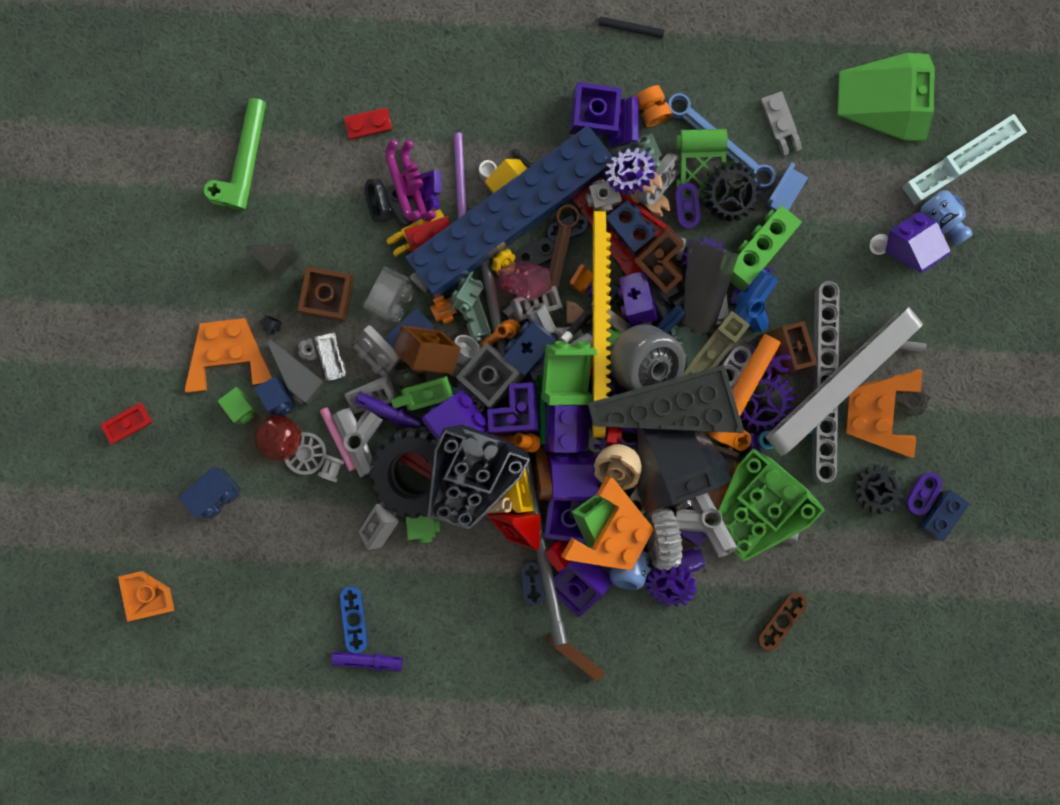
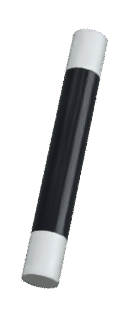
[559,303,593,343]

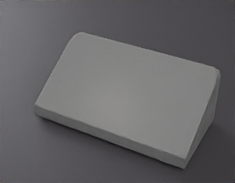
[359,504,399,550]

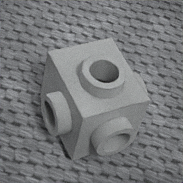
[586,179,622,214]

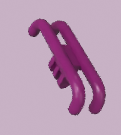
[386,139,436,222]

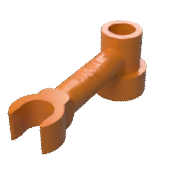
[478,319,521,348]
[488,430,540,453]

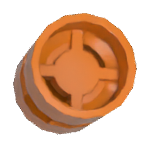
[635,85,672,127]

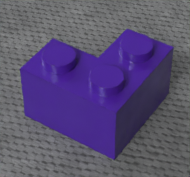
[487,382,540,435]

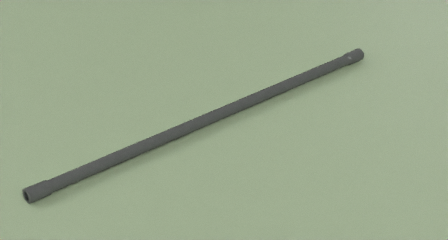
[480,258,567,646]

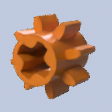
[430,295,457,324]

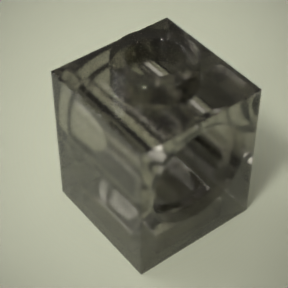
[895,389,931,416]

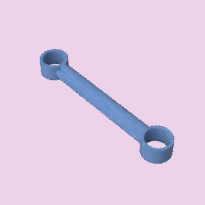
[668,93,775,190]

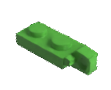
[391,376,453,411]

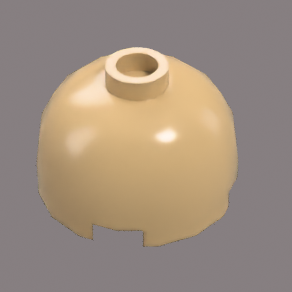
[594,444,642,490]

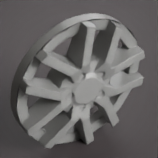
[284,432,327,475]

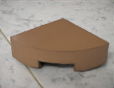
[566,301,589,324]

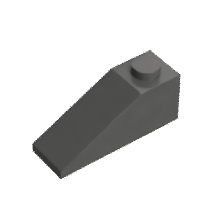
[268,339,326,404]

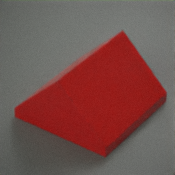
[485,509,541,551]

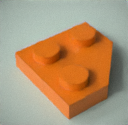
[118,571,175,622]

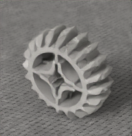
[645,508,683,570]

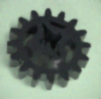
[853,464,905,514]

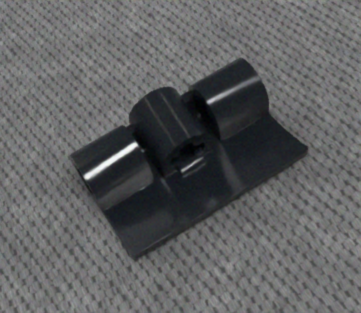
[616,281,696,328]

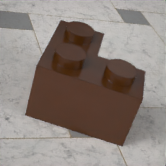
[634,225,684,293]

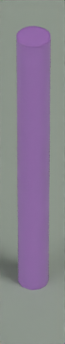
[453,133,467,219]

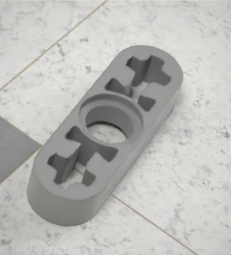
[638,153,681,205]

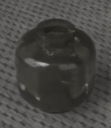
[393,360,426,390]

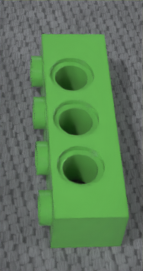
[722,205,802,291]

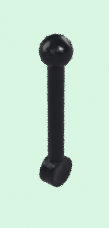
[511,149,532,168]

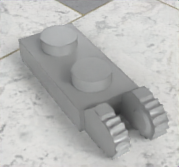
[760,91,802,156]

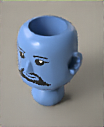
[920,190,973,245]
[610,550,651,590]

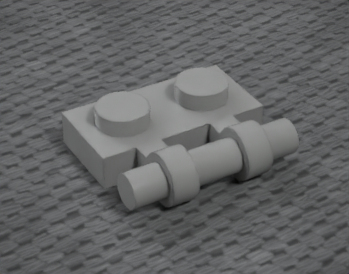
[353,325,401,377]

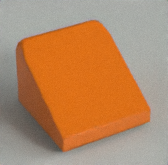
[569,264,593,294]

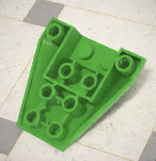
[837,53,935,142]
[712,448,825,561]

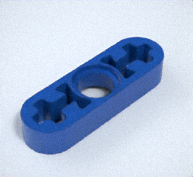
[340,586,368,654]

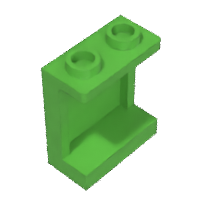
[541,341,597,405]

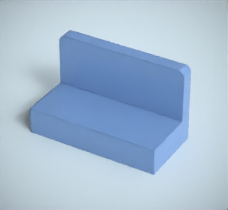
[765,162,808,212]

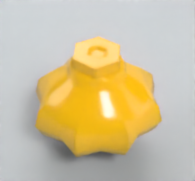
[491,249,516,275]

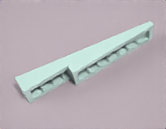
[902,114,1027,205]

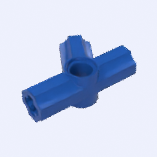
[733,269,778,332]

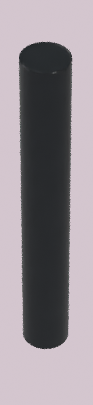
[598,16,665,38]

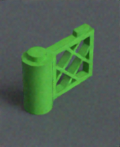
[676,129,728,198]

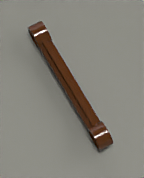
[545,205,579,323]

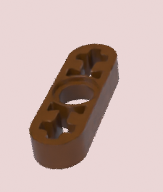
[531,444,552,500]
[757,592,807,651]
[546,634,605,682]

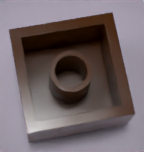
[297,266,355,323]
[394,325,461,375]

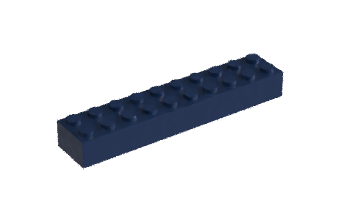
[405,125,613,299]

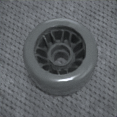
[609,324,685,392]

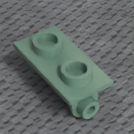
[450,271,483,313]
[462,297,492,343]

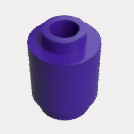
[676,548,705,573]

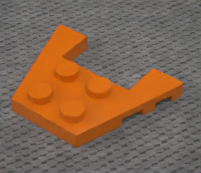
[185,318,272,393]
[846,369,923,458]
[561,476,654,570]

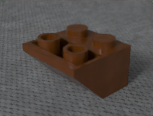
[756,321,817,379]

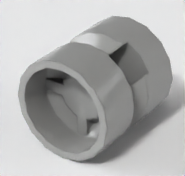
[448,335,481,377]

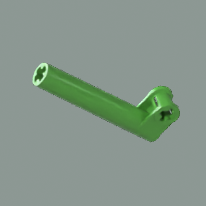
[204,98,266,211]

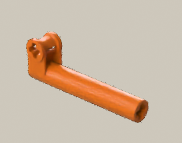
[706,334,781,451]

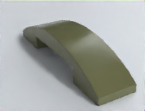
[682,311,750,376]

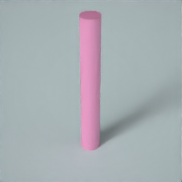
[320,407,356,472]

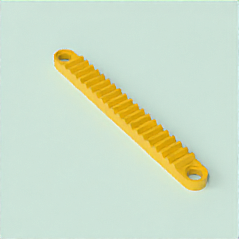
[592,211,611,438]

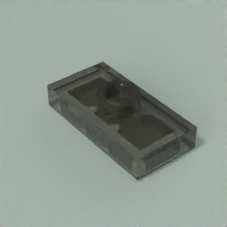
[312,333,347,382]

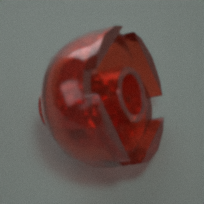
[254,415,302,461]

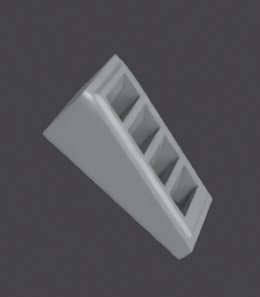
[510,286,562,322]
[345,376,397,414]

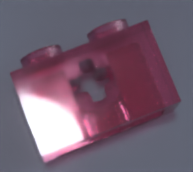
[498,260,552,301]

